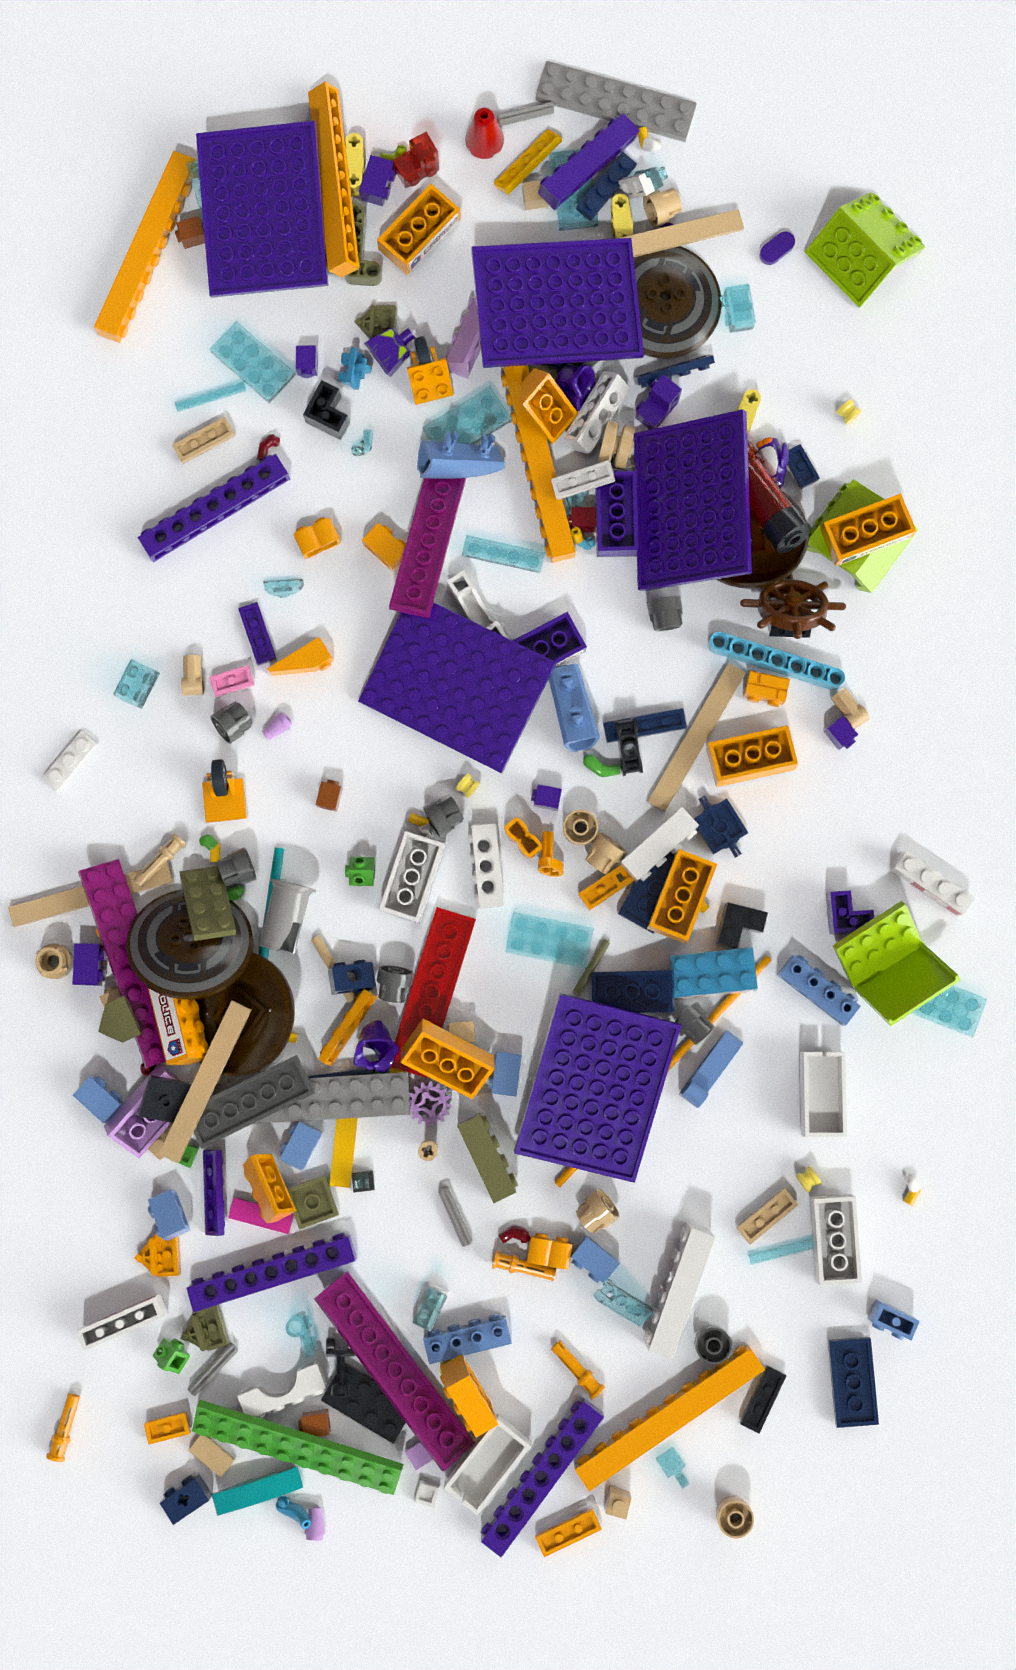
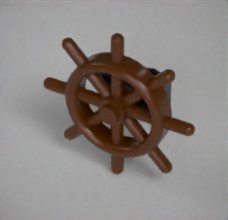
[740,574,846,639]

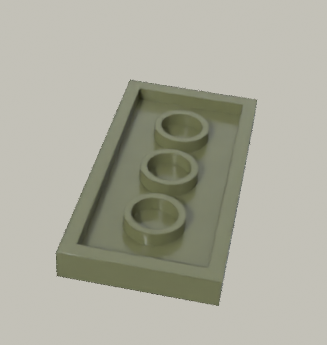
[179,866,236,941]

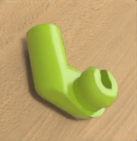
[380,145,408,165]

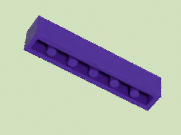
[538,113,640,210]

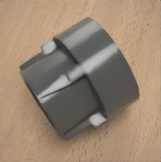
[647,596,683,632]
[210,701,253,744]
[423,795,464,837]
[217,847,257,886]
[376,965,413,1003]
[675,1002,715,1045]
[694,1325,732,1365]

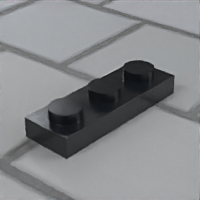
[739,1364,787,1434]

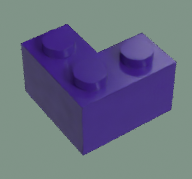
[635,374,682,430]
[826,890,874,934]

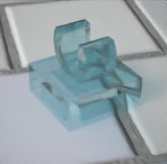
[566,490,589,509]

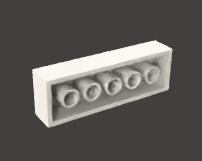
[643,1223,716,1360]

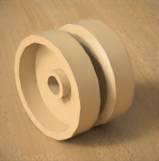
[598,420,636,470]

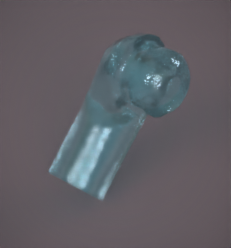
[351,429,373,456]

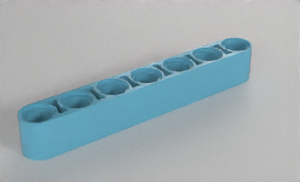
[708,632,845,690]

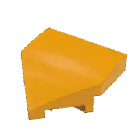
[134,1234,181,1277]

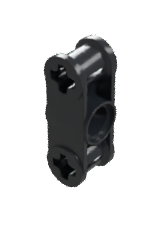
[614,717,643,777]

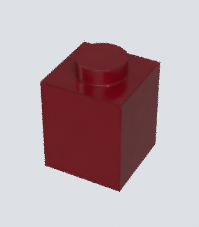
[567,507,596,533]

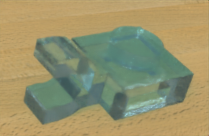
[656,1447,689,1489]

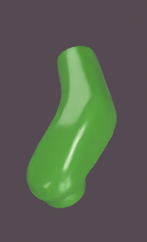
[583,754,620,777]

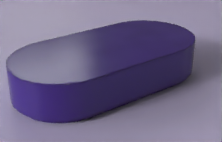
[759,231,795,265]

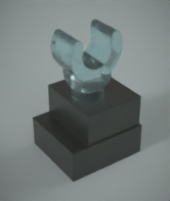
[352,1170,375,1193]

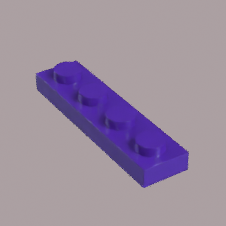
[203,1150,225,1236]

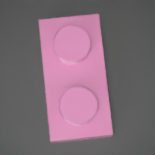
[209,665,255,697]

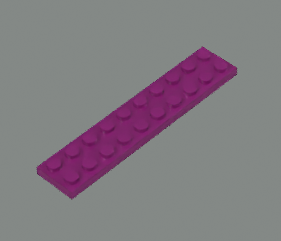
[78,859,166,1069]
[314,1271,475,1472]

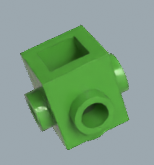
[345,856,375,886]
[152,1338,190,1374]

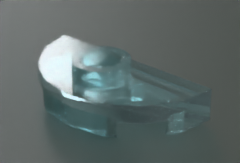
[263,578,304,598]

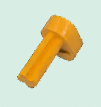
[538,831,564,877]

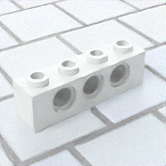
[563,371,630,455]
[468,823,504,909]

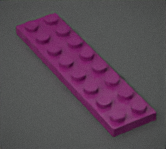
[389,478,467,618]

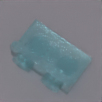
[113,659,160,709]

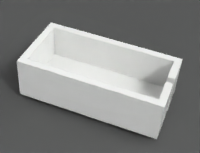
[800,1052,847,1137]
[444,1413,531,1516]

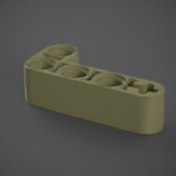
[345,202,382,286]

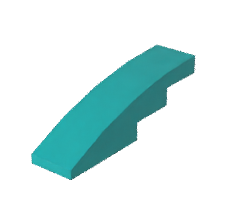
[211,1466,303,1516]

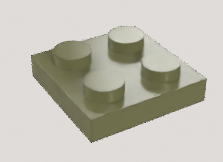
[287,1175,339,1230]

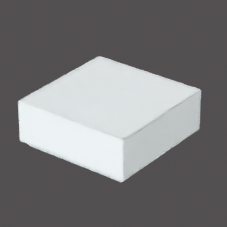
[414,1479,440,1508]

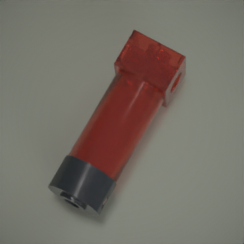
[747,440,811,553]

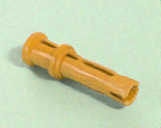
[492,1250,556,1281]
[550,1340,605,1400]
[46,1393,81,1462]

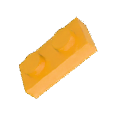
[144,1411,191,1445]

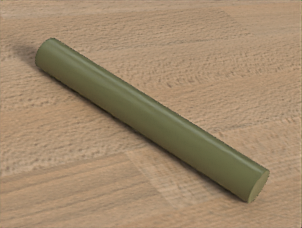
[572,939,610,996]

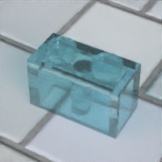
[721,284,756,333]

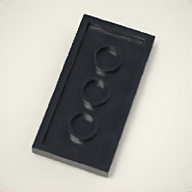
[321,1362,406,1444]

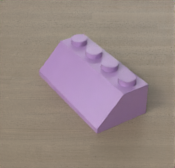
[444,295,481,379]
[104,1064,181,1159]

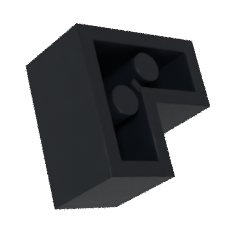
[303,380,350,440]
[715,902,768,948]

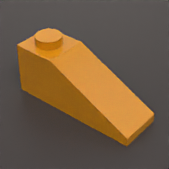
[267,637,334,676]

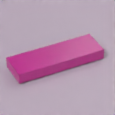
[228,1197,294,1234]

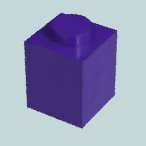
[296,345,318,378]
[824,716,859,750]
[531,784,562,811]

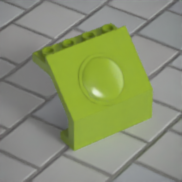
[806,479,919,593]

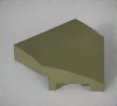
[354,304,397,340]
[98,995,143,1043]
[180,1305,230,1351]

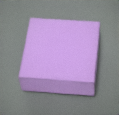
[405,1441,433,1470]

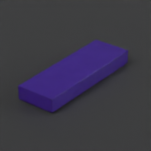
[238,602,277,666]

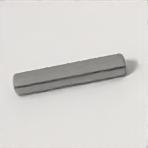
[497,101,554,126]
[438,1186,472,1247]
[188,1343,238,1396]

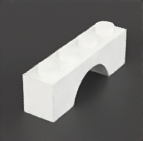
[447,570,508,638]
[237,1360,328,1419]

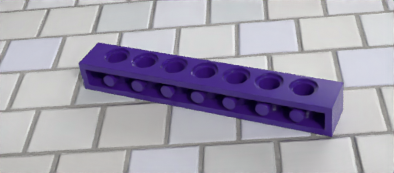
[137,454,291,563]
[186,1232,357,1312]
[480,1397,604,1558]

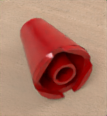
[465,107,504,159]

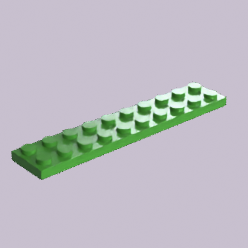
[192,1400,404,1495]

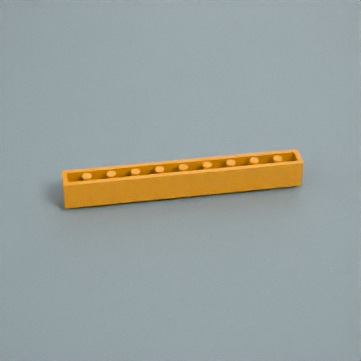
[308,81,360,278]
[94,150,199,343]
[501,365,576,563]
[574,1345,765,1492]

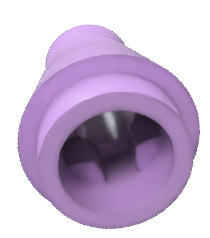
[262,712,293,740]
[304,1507,325,1541]

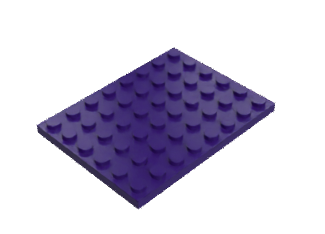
[196,121,329,298]
[471,238,644,368]
[634,409,752,591]
[358,602,557,774]
[514,993,682,1183]

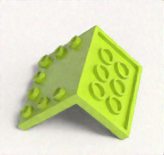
[805,192,926,308]
[832,900,961,1027]

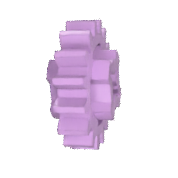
[409,1081,452,1127]

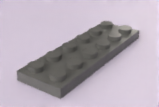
[193,1055,315,1149]

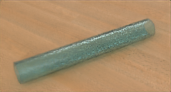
[175,381,246,412]
[748,1238,813,1265]

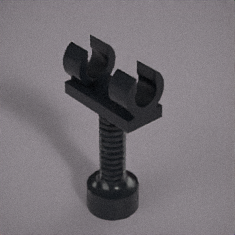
[326,1338,356,1396]

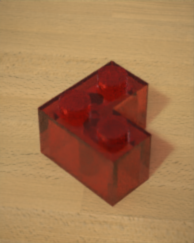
[393,131,440,189]

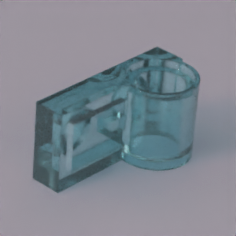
[285,1311,318,1358]

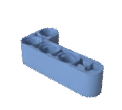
[679,1030,743,1108]

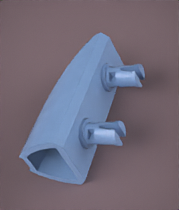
[417,431,505,479]
[549,663,600,752]

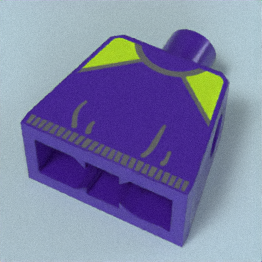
[364,328,416,377]

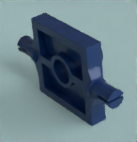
[694,795,749,858]

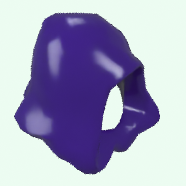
[555,364,596,411]
[353,1020,399,1073]

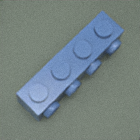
[777,955,861,1026]
[423,1313,512,1365]

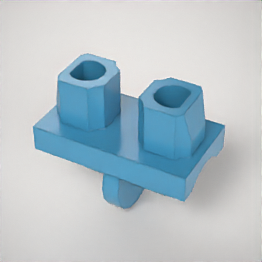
[338,347,372,390]

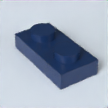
[788,444,820,490]

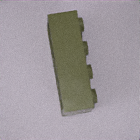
[457,1113,518,1204]

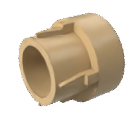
[643,187,682,228]
[563,810,598,846]
[585,832,628,874]
[35,944,74,979]
[576,1189,620,1234]
[716,1495,754,1539]

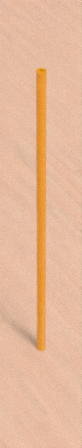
[554,955,772,1188]

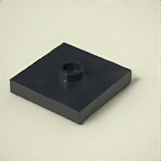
[137,1075,191,1123]

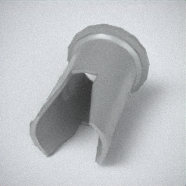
[259,878,316,954]

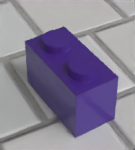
[359,155,397,207]
[72,943,107,986]

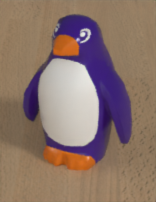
[753,437,789,490]

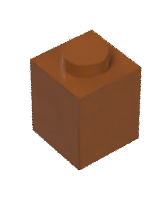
[175,216,205,249]
[315,779,343,812]
[298,1409,331,1437]

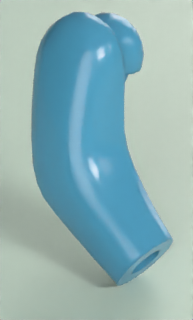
[276,1496,311,1529]

